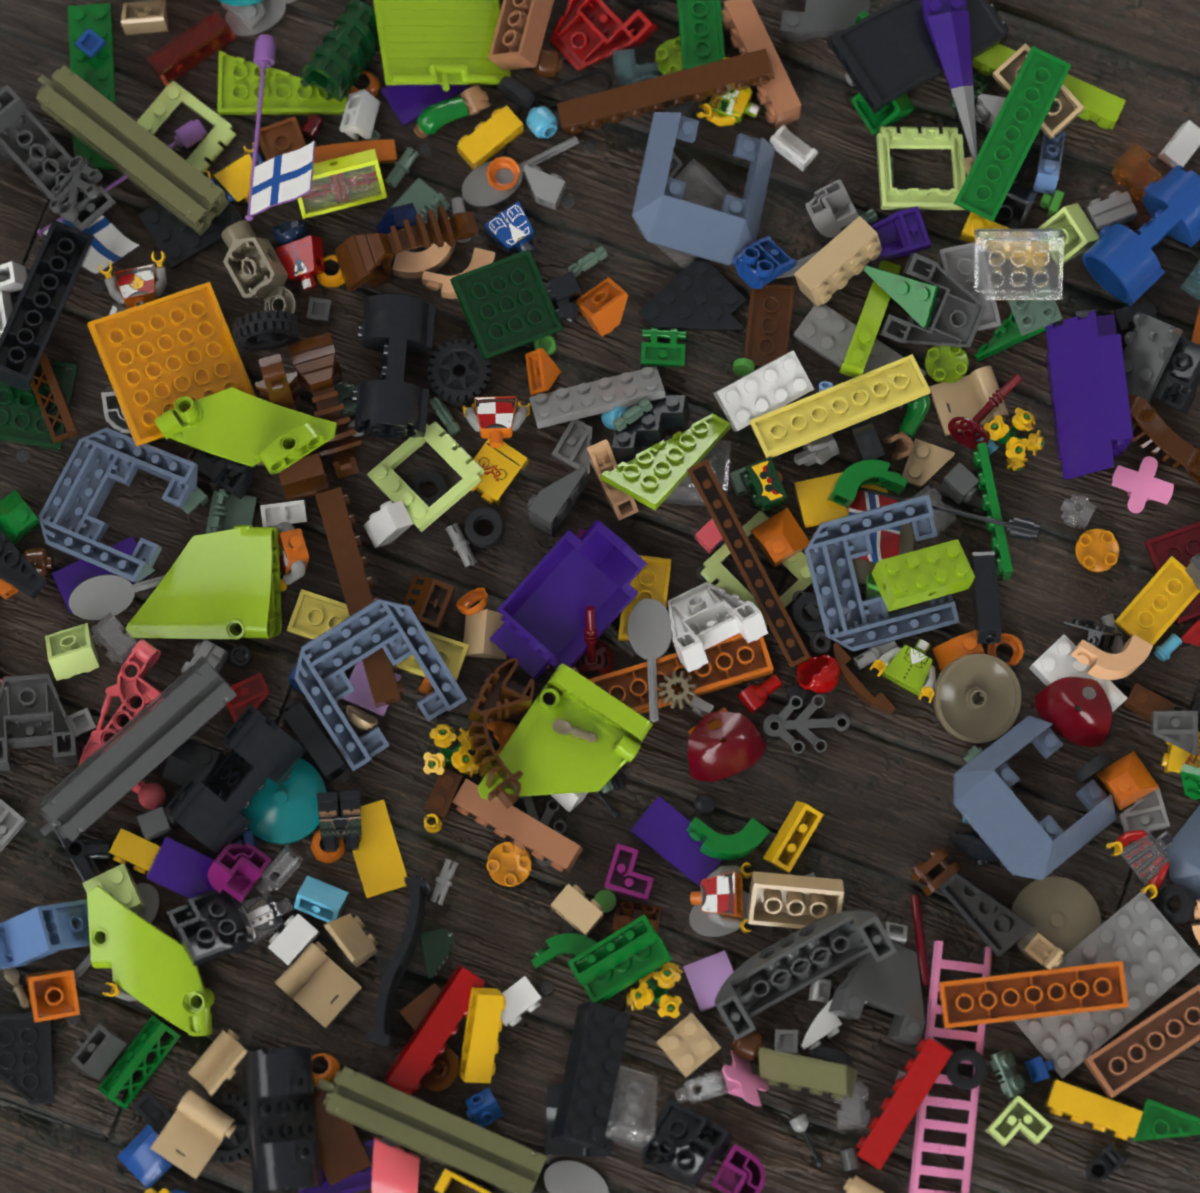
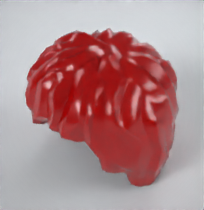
[797,655,840,694]

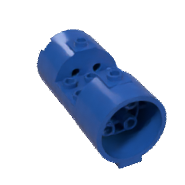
[1082,165,1200,307]

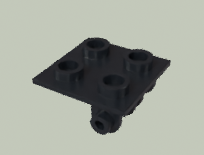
[1063,618,1122,649]

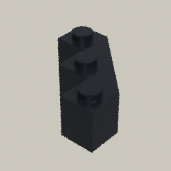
[612,395,690,465]

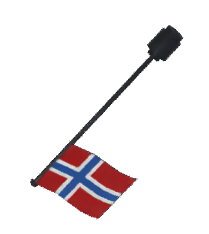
[848,487,1041,563]

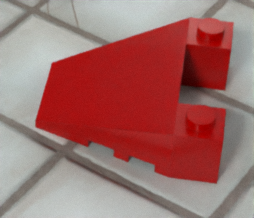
[550,0,659,71]

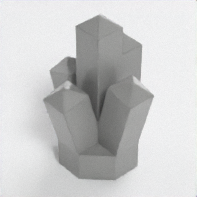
[794,434,840,467]

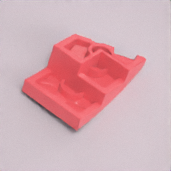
[371,1137,420,1193]

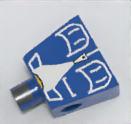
[484,202,534,254]

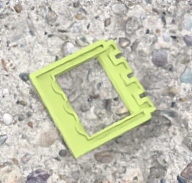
[137,80,236,174]
[876,126,966,210]
[367,422,485,532]
[700,511,812,626]

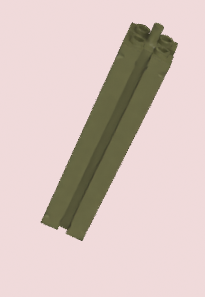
[36,65,229,236]
[317,1067,547,1193]

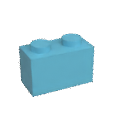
[294,875,349,923]

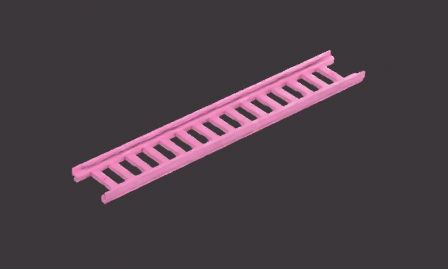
[908,941,993,1193]

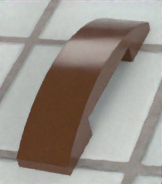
[832,642,896,715]

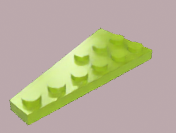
[217,51,348,115]
[601,413,731,510]

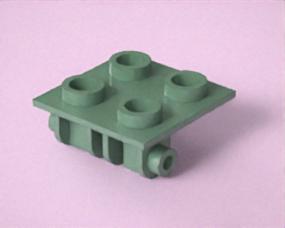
[390,178,451,226]
[1007,284,1063,336]
[206,489,257,533]
[990,1049,1025,1098]

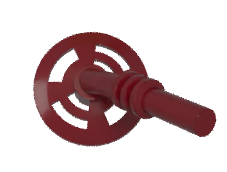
[948,373,1023,449]
[572,606,614,680]

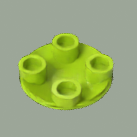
[655,37,682,75]
[925,345,969,384]

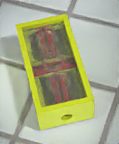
[298,149,387,219]

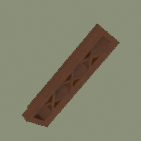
[31,351,79,444]

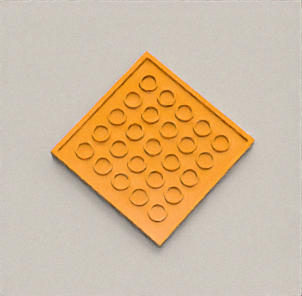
[87,282,256,447]

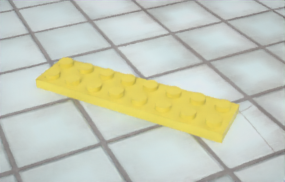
[749,354,930,459]
[287,589,469,682]

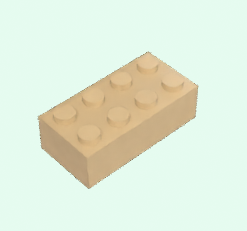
[992,43,1084,140]
[794,216,882,307]
[747,871,844,929]

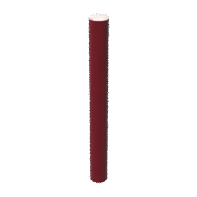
[910,895,930,986]

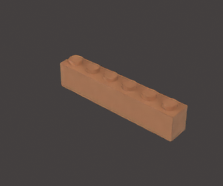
[452,779,583,873]

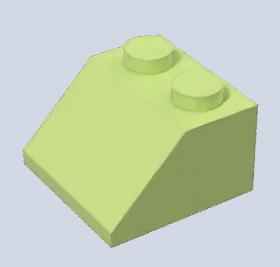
[1035,203,1100,267]
[45,623,99,681]

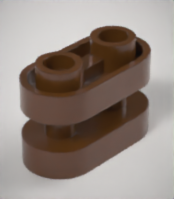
[910,847,962,897]

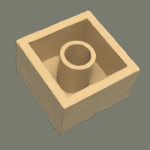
[551,884,603,937]
[657,1012,721,1078]

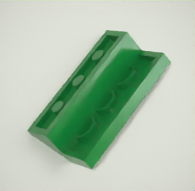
[568,914,672,1004]

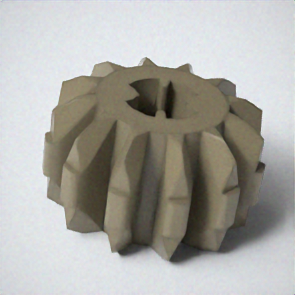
[659,671,696,709]

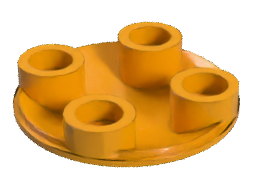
[1075,528,1120,572]
[486,842,532,887]

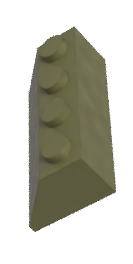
[759,1048,858,1101]

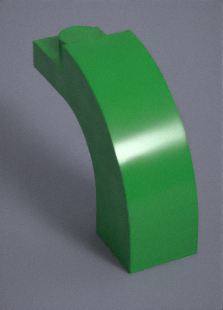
[827,460,908,508]
[686,817,770,860]
[531,933,597,970]

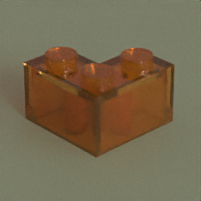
[1111,142,1163,201]

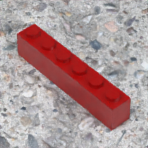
[384,964,485,1095]
[856,1036,953,1170]

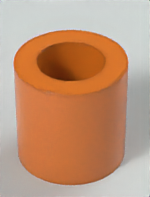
[418,677,433,695]

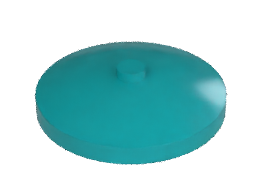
[241,758,327,845]

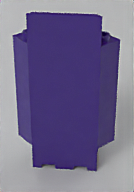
[1046,311,1133,480]
[490,520,647,680]

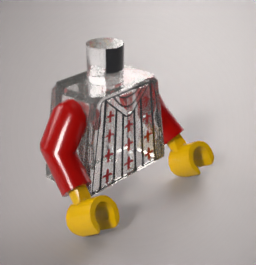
[1106,830,1175,900]

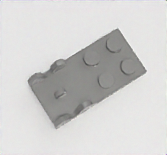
[938,241,1001,332]

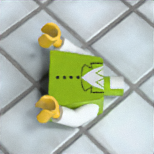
[870,639,936,703]

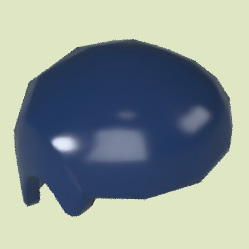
[272,220,306,245]

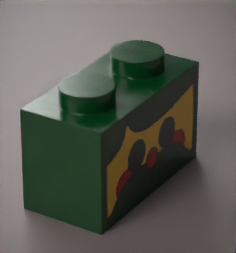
[742,457,787,512]

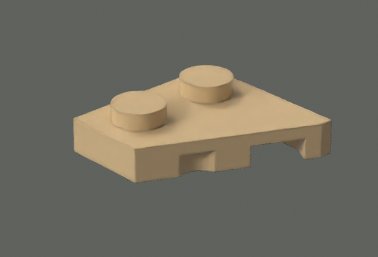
[902,439,955,488]

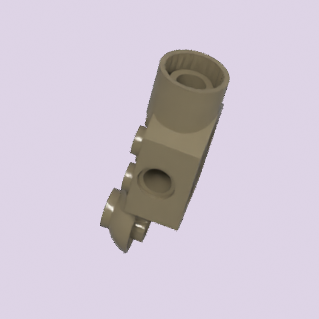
[221,220,297,314]

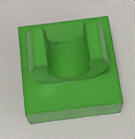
[1040,190,1064,217]

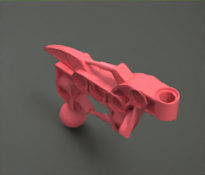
[79,639,166,810]

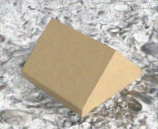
[121,0,169,35]
[463,609,507,659]

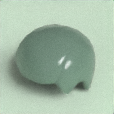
[335,382,357,416]

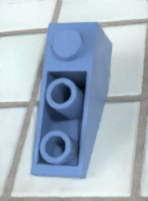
[1033,131,1066,195]

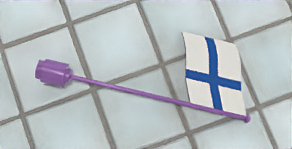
[245,35,316,221]
[37,119,207,275]

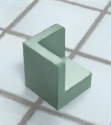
[728,467,752,498]
[181,487,209,514]

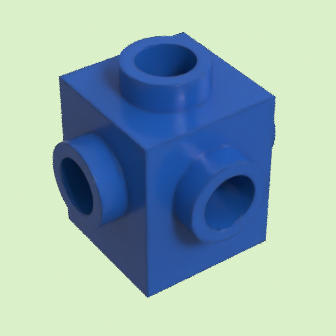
[465,1087,504,1128]

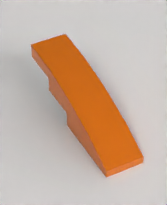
[314,139,397,164]

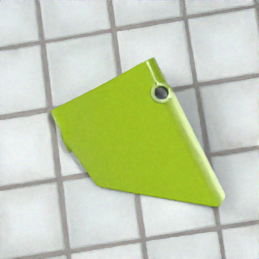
[126,525,282,640]
[478,664,653,799]

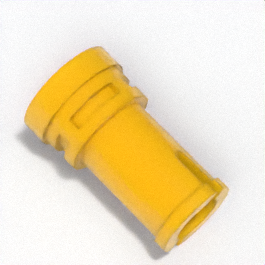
[424,814,442,834]

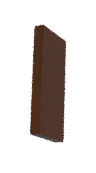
[743,283,795,368]
[313,1088,372,1186]

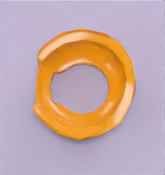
[316,255,345,288]

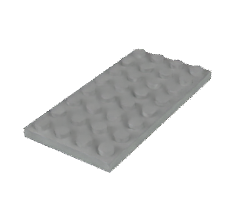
[1014,891,1200,1079]

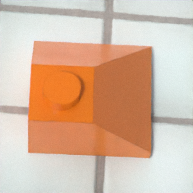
[574,277,628,337]
[750,507,810,568]
[932,630,985,672]
[1096,751,1159,810]
[26,969,80,1023]

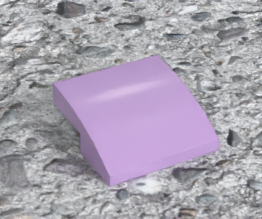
[342,660,401,717]
[683,950,734,1012]

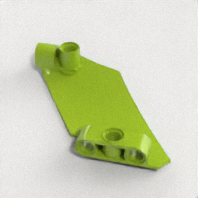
[154,387,337,474]
[87,885,215,1036]

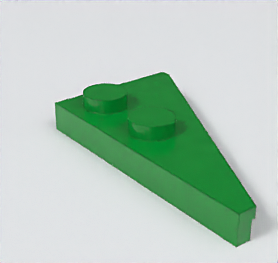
[864,265,939,328]
[975,312,1046,362]
[1132,1099,1200,1142]

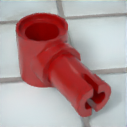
[737,674,782,714]

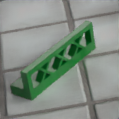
[97,1015,180,1109]

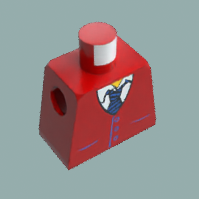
[276,235,325,290]

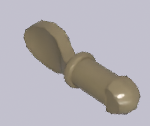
[553,719,598,743]
[3,968,31,1009]

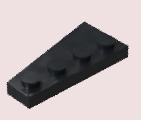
[0,531,47,599]

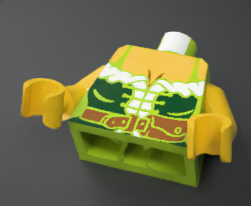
[697,57,761,127]

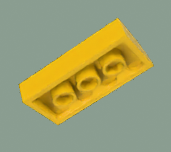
[794,472,888,528]

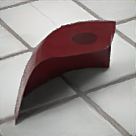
[1034,677,1112,747]
[687,712,766,782]

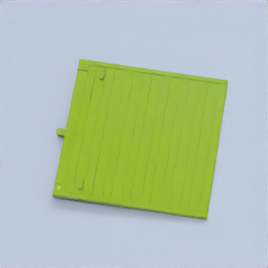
[373,0,511,92]

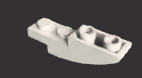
[801,1000,867,1051]

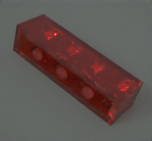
[146,10,236,86]

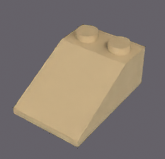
[324,914,379,967]

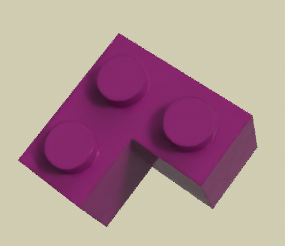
[604,843,654,902]

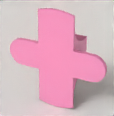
[1112,456,1174,514]
[722,1050,769,1106]

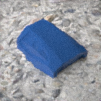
[733,236,797,289]
[117,1124,173,1189]

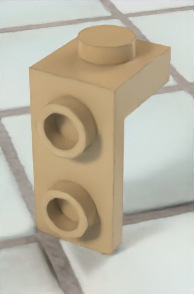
[1023,932,1064,970]

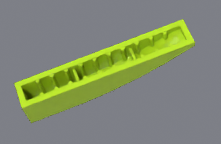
[839,260,902,378]

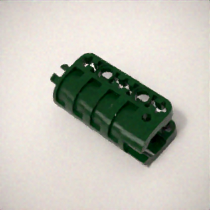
[300,0,380,102]

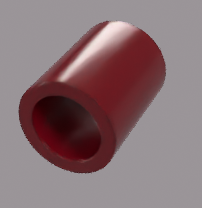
[301,114,324,139]

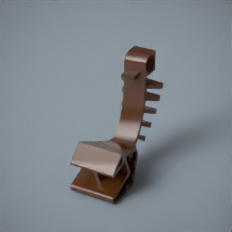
[335,206,479,292]
[288,332,362,479]
[255,354,330,502]
[1128,394,1200,486]
[468,658,535,809]

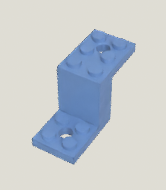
[0,899,90,970]

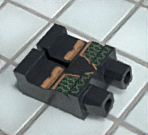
[317,790,362,852]

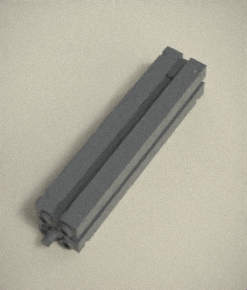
[39,656,236,841]

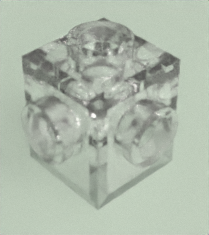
[1060,494,1097,530]

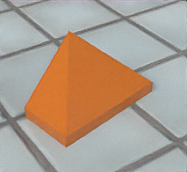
[525,348,561,396]

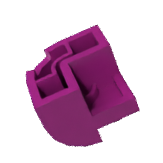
[207,842,272,902]
[711,1144,766,1193]

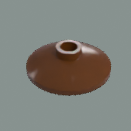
[421,1048,459,1092]

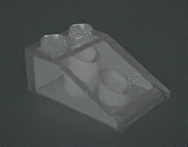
[606,1066,658,1148]

